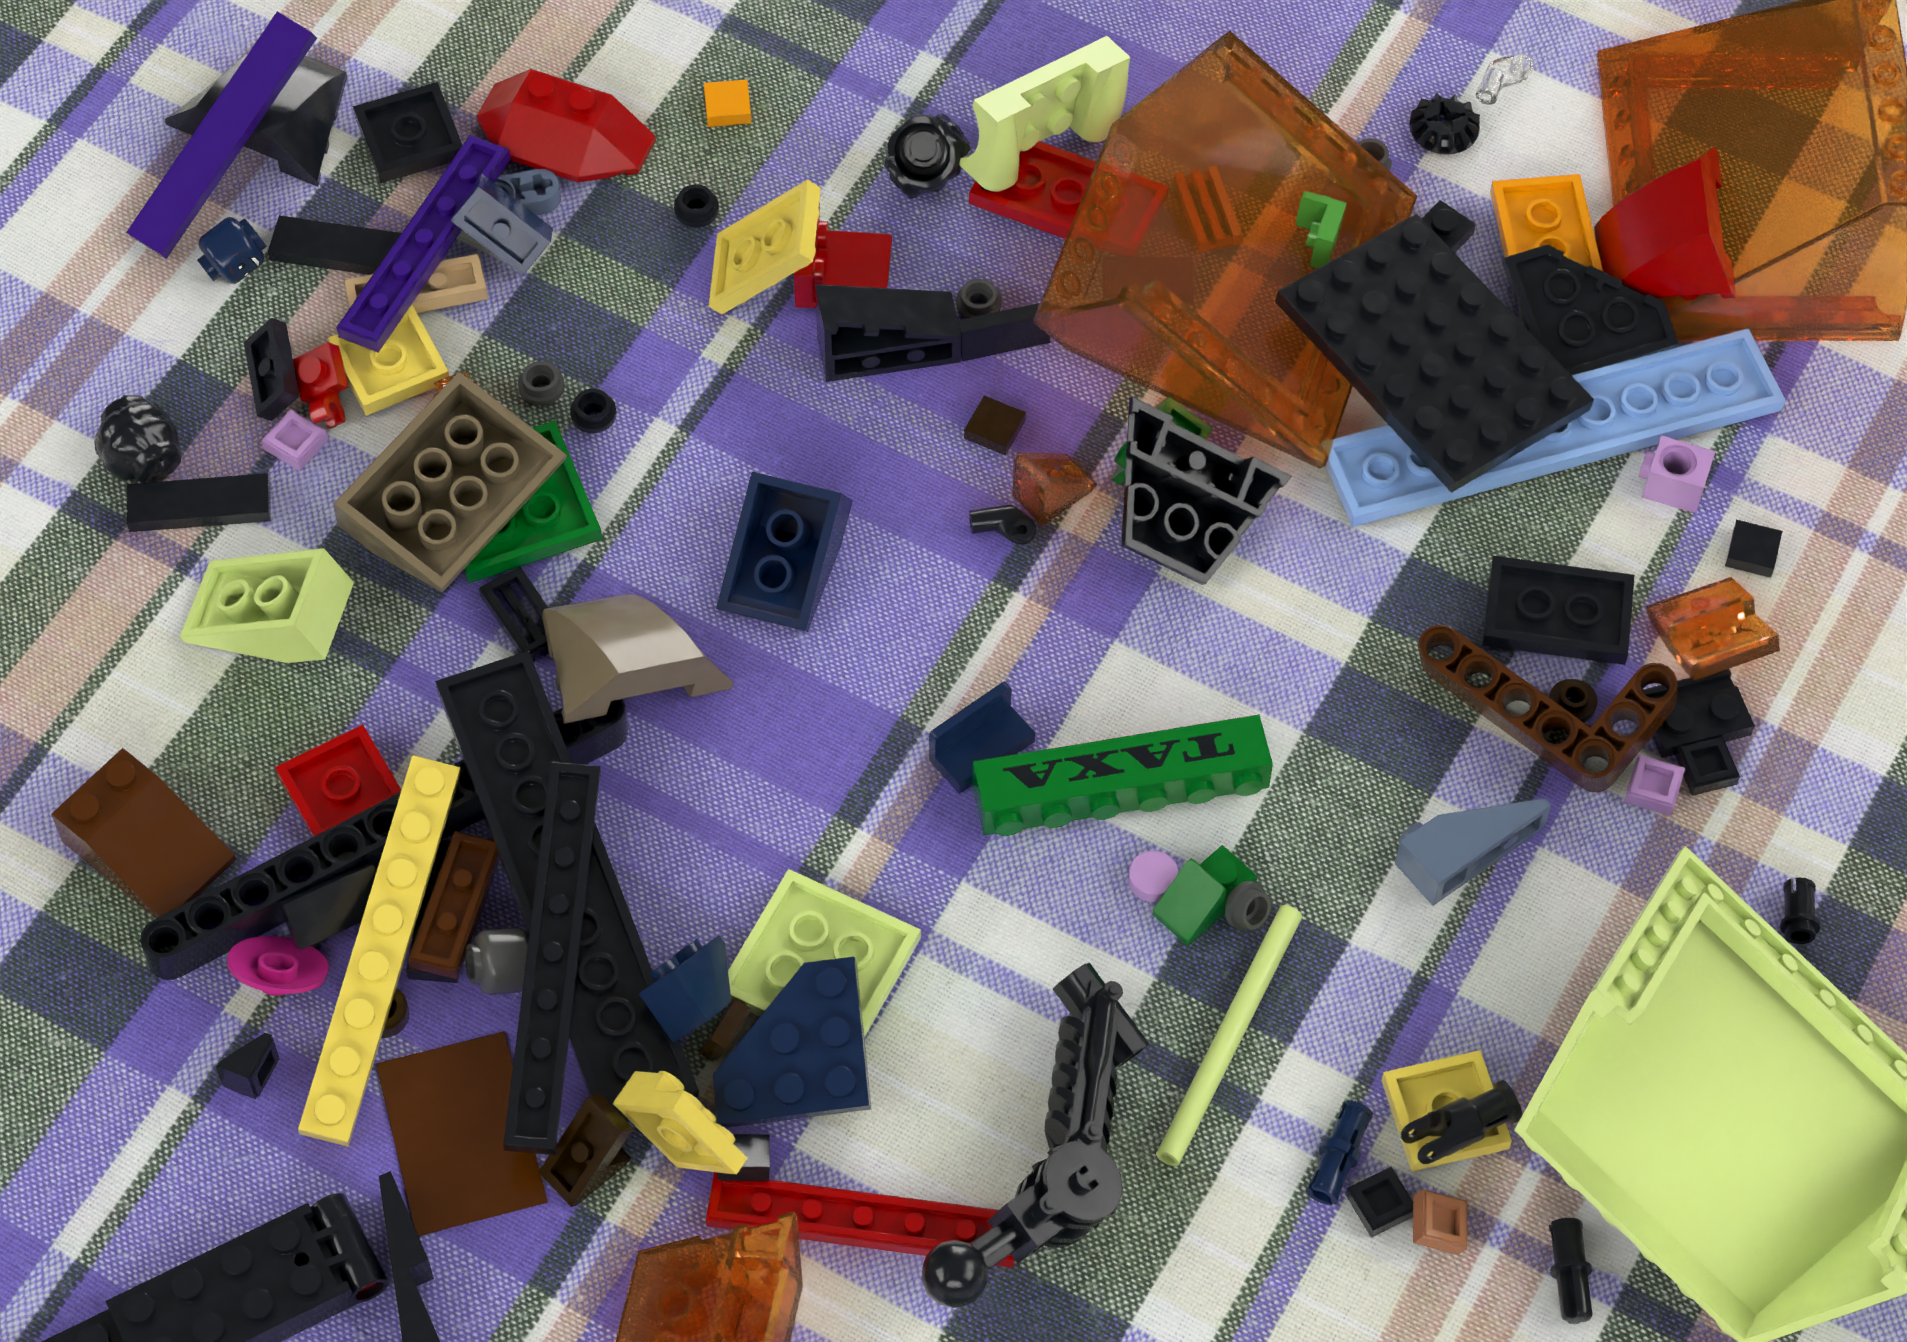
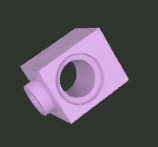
[1638,435,1716,513]

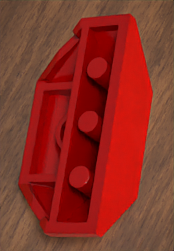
[476,69,656,183]

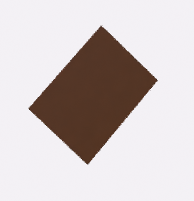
[376,1031,548,1236]

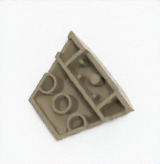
[542,593,734,724]

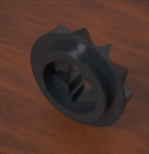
[1409,93,1480,155]

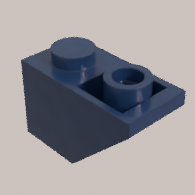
[639,936,731,1043]

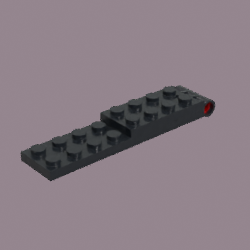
[41,1193,389,1342]

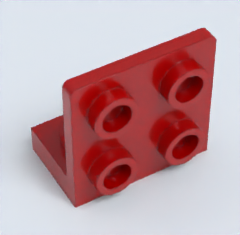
[794,203,892,308]

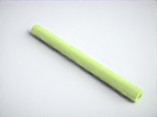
[1156,905,1302,1166]

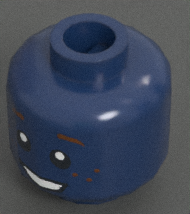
[197,217,267,284]

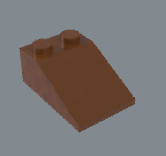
[51,748,236,918]

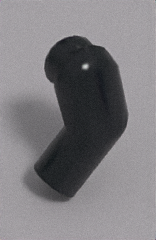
[969,505,1036,545]

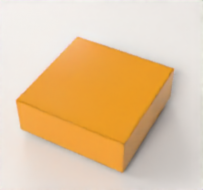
[704,79,751,127]

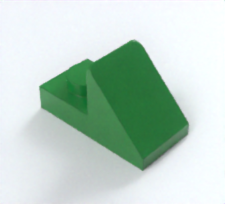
[1152,845,1258,946]

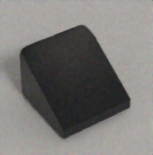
[216,1033,280,1100]

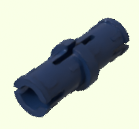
[1306,1100,1373,1205]

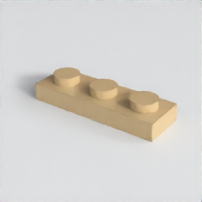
[344,254,488,313]

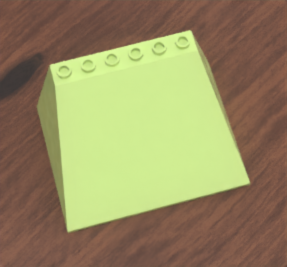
[1514,846,1907,1342]

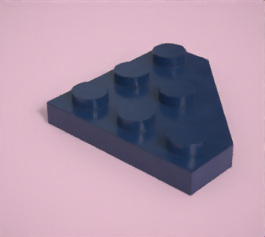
[713,956,872,1128]

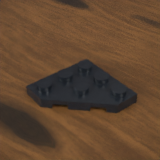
[1502,245,1679,375]

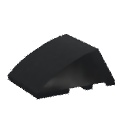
[165,53,347,187]
[1121,397,1292,585]

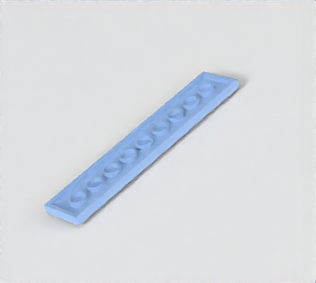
[1320,328,1786,527]

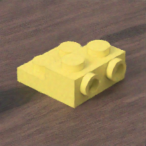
[613,1071,748,1175]

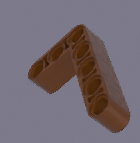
[1418,625,1677,792]

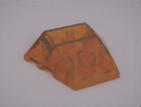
[615,1212,803,1342]

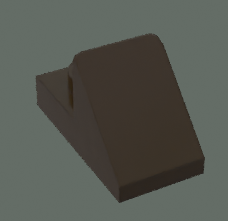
[538,1094,633,1207]

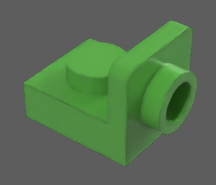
[1295,191,1347,268]

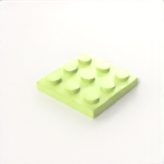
[728,869,921,1037]

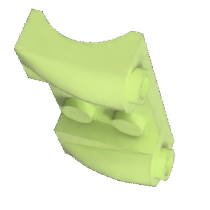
[959,36,1130,192]

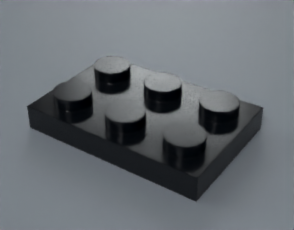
[1482,556,1635,665]

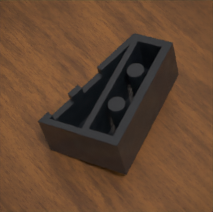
[815,284,961,382]

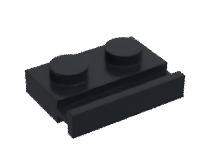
[1642,668,1755,758]

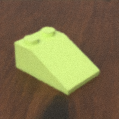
[179,548,354,663]

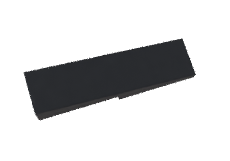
[379,1171,440,1342]

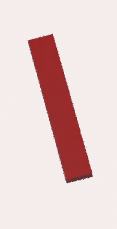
[706,1172,1015,1268]

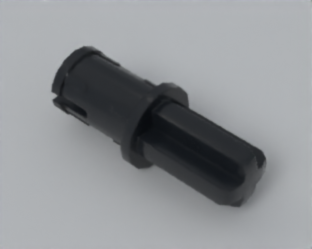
[1549,1218,1592,1324]

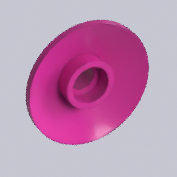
[227,936,329,996]

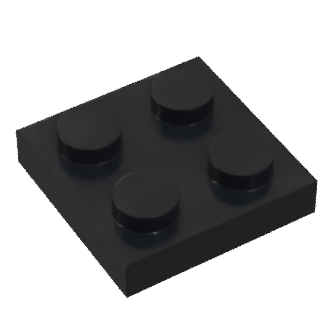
[353,82,463,183]

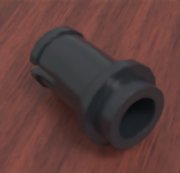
[1780,877,1821,944]

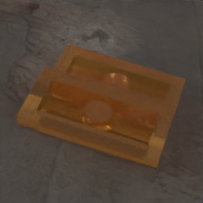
[1646,577,1780,681]

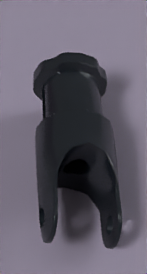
[1401,1080,1523,1164]

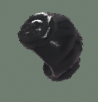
[884,113,970,199]
[94,395,182,483]

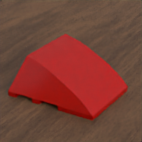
[1594,147,1736,300]

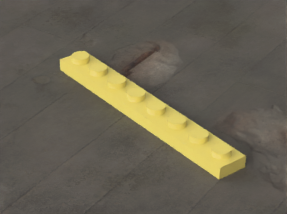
[298,755,460,1147]

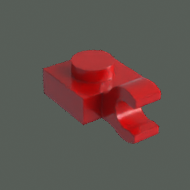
[293,342,349,429]

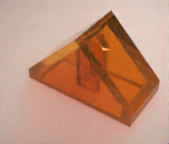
[1012,453,1097,526]

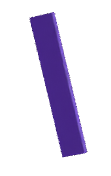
[126,11,317,259]
[336,135,511,353]

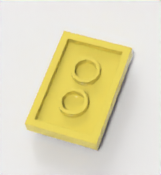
[708,179,821,314]

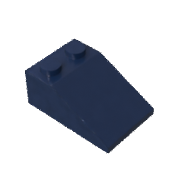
[716,472,853,632]

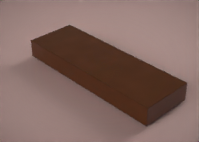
[408,831,500,979]

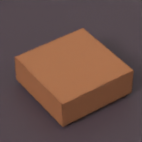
[1413,1189,1467,1255]

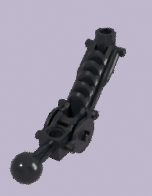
[921,962,1149,1308]

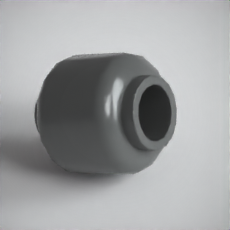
[465,927,529,995]

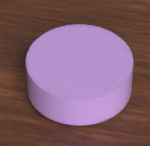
[1128,851,1179,902]

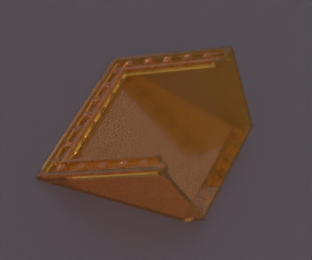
[1596,0,1907,341]
[1033,31,1417,469]

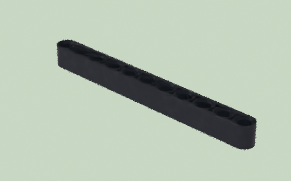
[140,699,628,980]

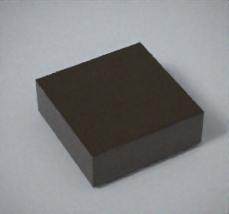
[964,395,1026,456]
[698,998,750,1062]

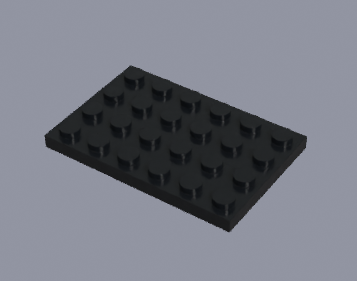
[1275,214,1594,493]

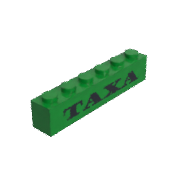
[972,714,1273,836]

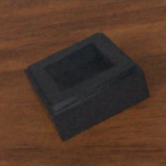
[1725,519,1783,578]
[1675,736,1740,796]
[718,1134,770,1182]
[1345,1166,1413,1238]

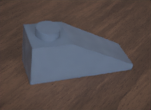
[1395,798,1551,906]

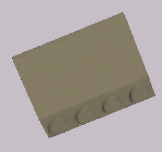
[333,372,567,593]

